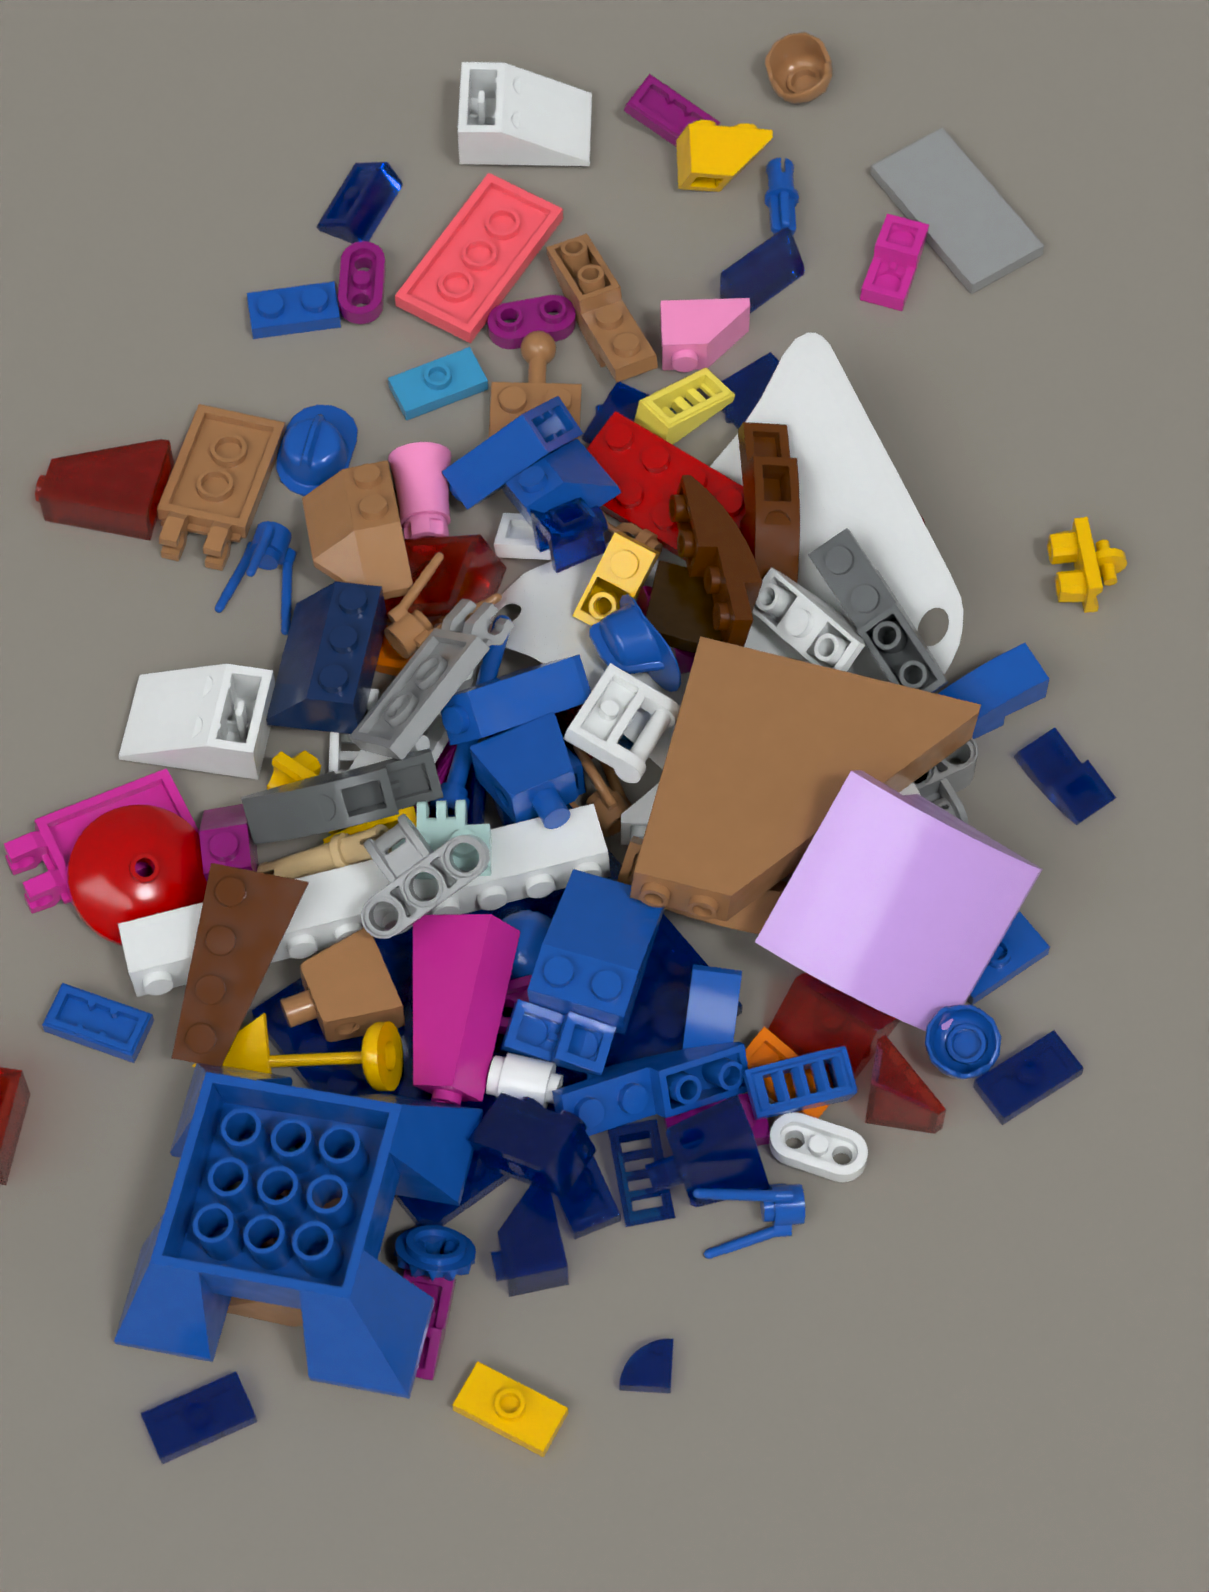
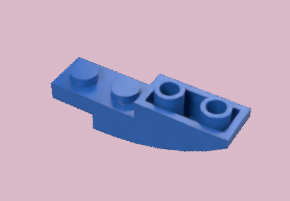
[552,1042,748,1143]

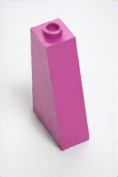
[413,914,520,1106]

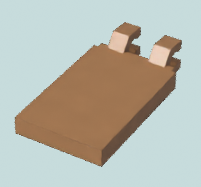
[157,404,286,571]

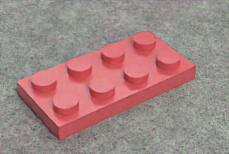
[395,172,563,344]

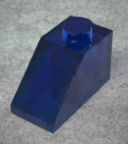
[490,1173,569,1297]

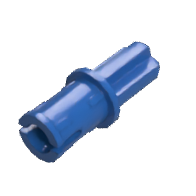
[764,158,799,239]

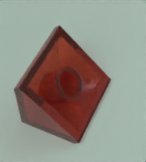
[768,972,900,1079]

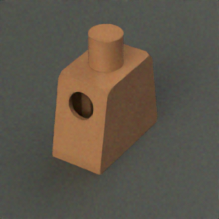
[280,928,405,1042]

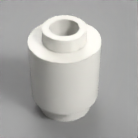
[486,1053,563,1112]

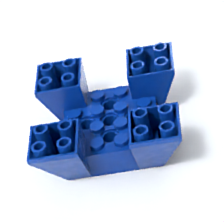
[114,1063,484,1399]

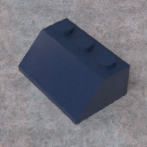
[266,582,388,734]

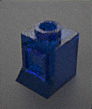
[529,497,608,573]

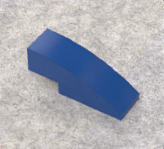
[938,643,1049,739]

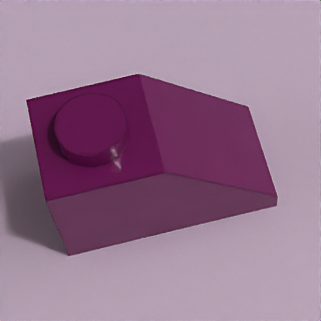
[199,804,259,881]

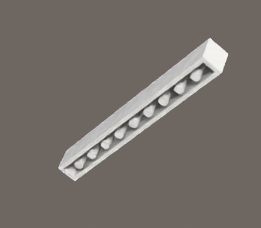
[118,804,611,997]

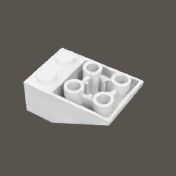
[458,62,592,166]
[119,664,275,780]

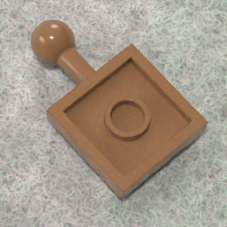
[489,331,582,441]

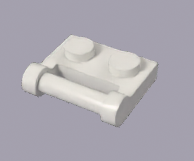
[563,663,680,783]

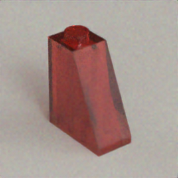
[35,439,174,541]

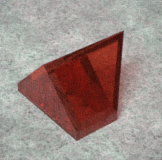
[865,1035,946,1134]

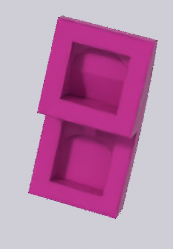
[860,213,929,311]

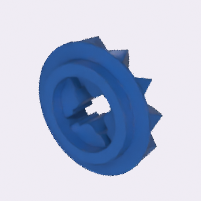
[394,1225,476,1281]

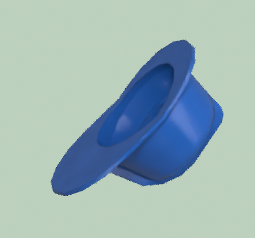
[276,405,358,496]
[589,594,681,692]

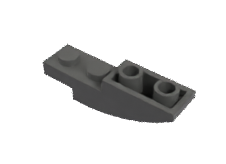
[808,528,949,693]
[241,748,444,845]

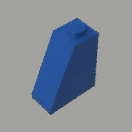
[442,396,584,510]
[440,654,591,745]

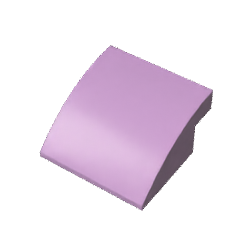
[755,770,1043,1031]

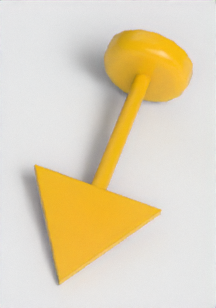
[192,1013,403,1091]

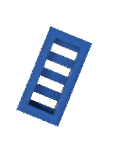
[742,1046,857,1120]

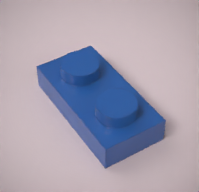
[247,281,341,339]

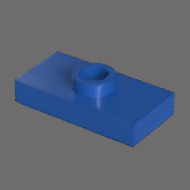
[968,911,1050,1005]
[42,983,154,1063]

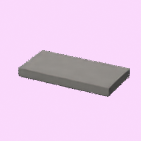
[871,127,1044,294]

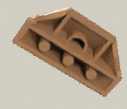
[302,460,413,599]

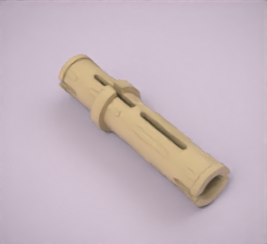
[257,824,392,879]

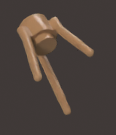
[384,552,502,659]
[566,745,632,837]

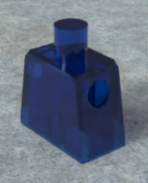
[645,1095,770,1207]

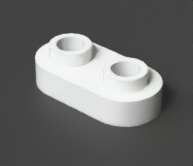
[769,1112,868,1182]

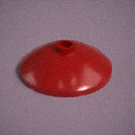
[67,804,207,946]

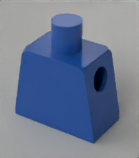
[469,712,578,829]

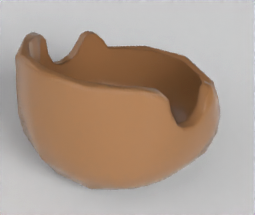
[765,32,833,104]

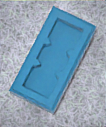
[388,347,488,421]

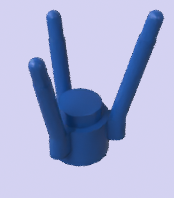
[215,521,297,635]
[693,1180,805,1259]

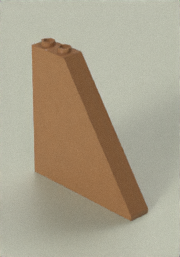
[630,636,981,921]

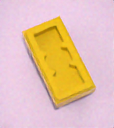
[452,1361,568,1458]

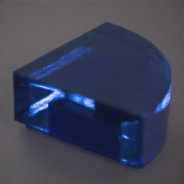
[619,1339,674,1394]

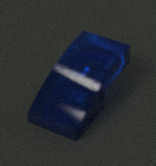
[1014,727,1116,825]

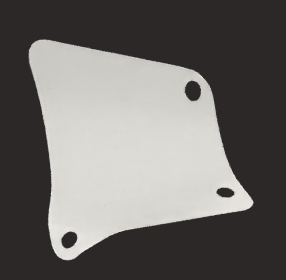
[487,332,963,770]

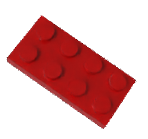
[587,411,746,561]

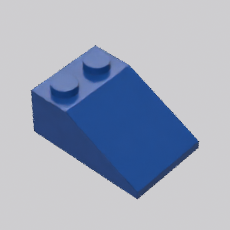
[527,869,665,1035]

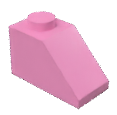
[660,298,750,372]

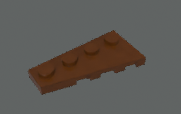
[172,863,309,1066]

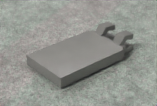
[348,599,515,760]

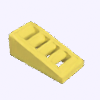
[634,367,735,445]

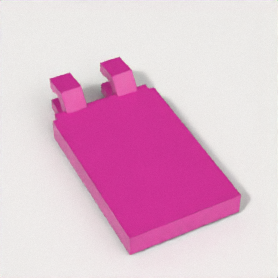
[4,768,199,914]

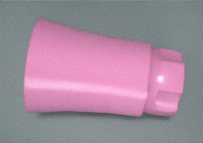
[388,442,452,552]

